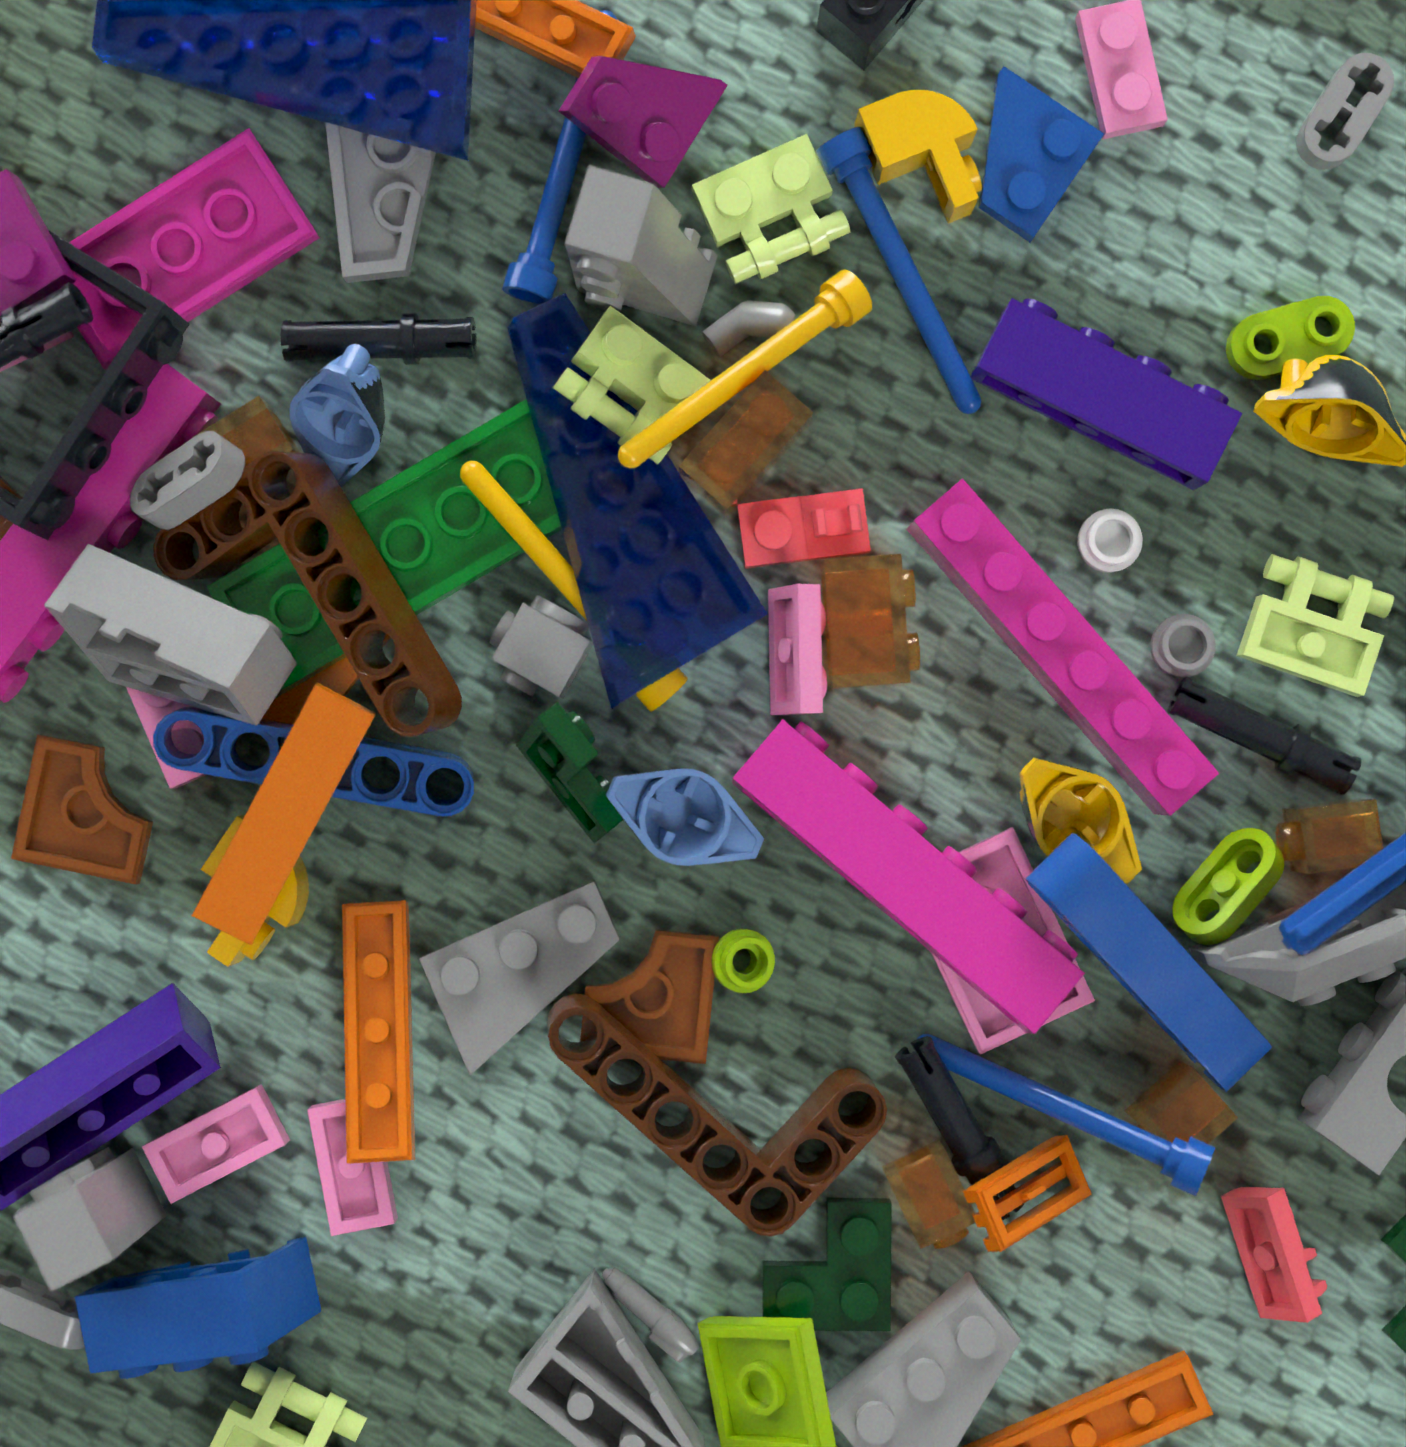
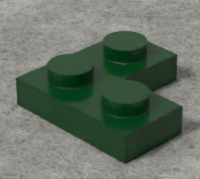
[516,702,624,844]
[762,1198,892,1331]

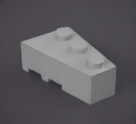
[565,165,718,326]
[44,544,297,726]
[14,1147,167,1292]
[508,1268,705,1447]
[826,1271,1021,1447]

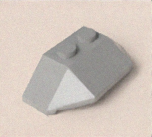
[1189,882,1406,1006]

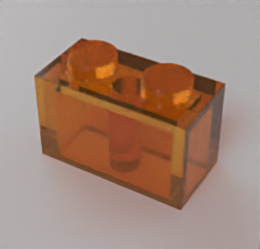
[679,370,813,518]
[821,554,920,690]

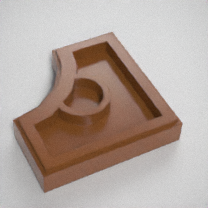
[11,735,153,884]
[580,929,719,1064]

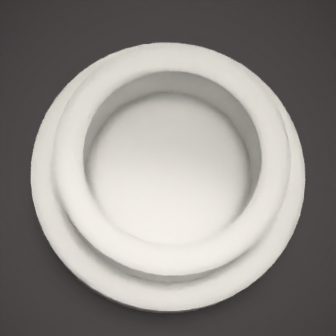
[1078,509,1143,573]

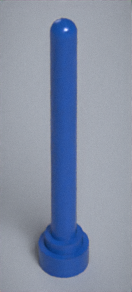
[502,10,617,306]
[816,127,981,414]
[916,1034,1216,1196]

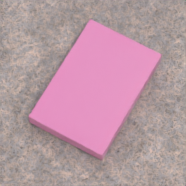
[931,827,1095,1055]

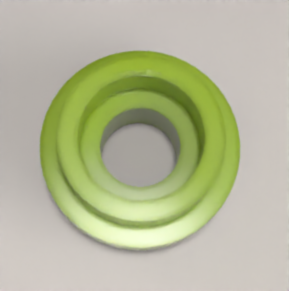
[712,929,775,993]

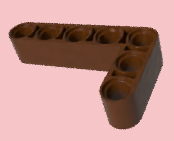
[153,451,462,737]
[547,994,887,1237]

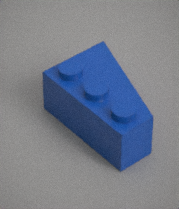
[75,1237,321,1379]

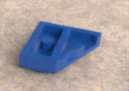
[979,66,1104,243]

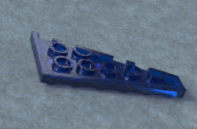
[92,0,477,161]
[507,293,768,709]

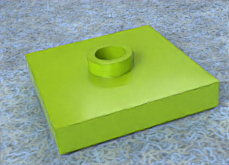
[697,1316,836,1447]

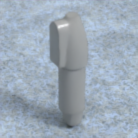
[602,1267,699,1363]

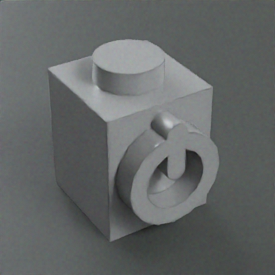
[489,595,594,699]

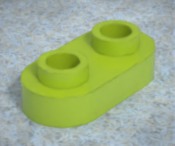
[1226,295,1355,380]
[1172,828,1284,945]

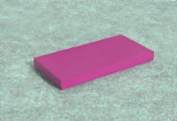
[69,128,320,370]

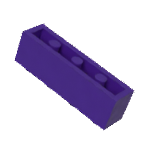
[971,298,1243,490]
[0,983,221,1211]

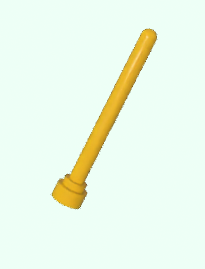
[618,270,872,468]
[460,461,688,712]

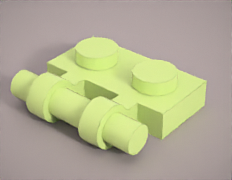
[692,134,851,284]
[553,305,711,464]
[1236,554,1394,697]
[209,1361,367,1447]

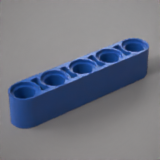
[153,706,474,816]
[1025,833,1272,1093]

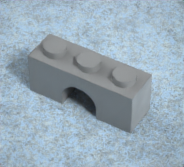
[1298,967,1406,1175]

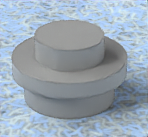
[1150,614,1216,678]

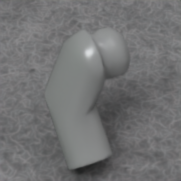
[702,300,795,357]

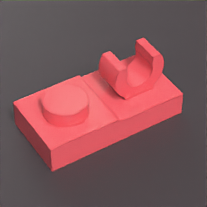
[737,488,871,569]
[1221,1187,1327,1323]

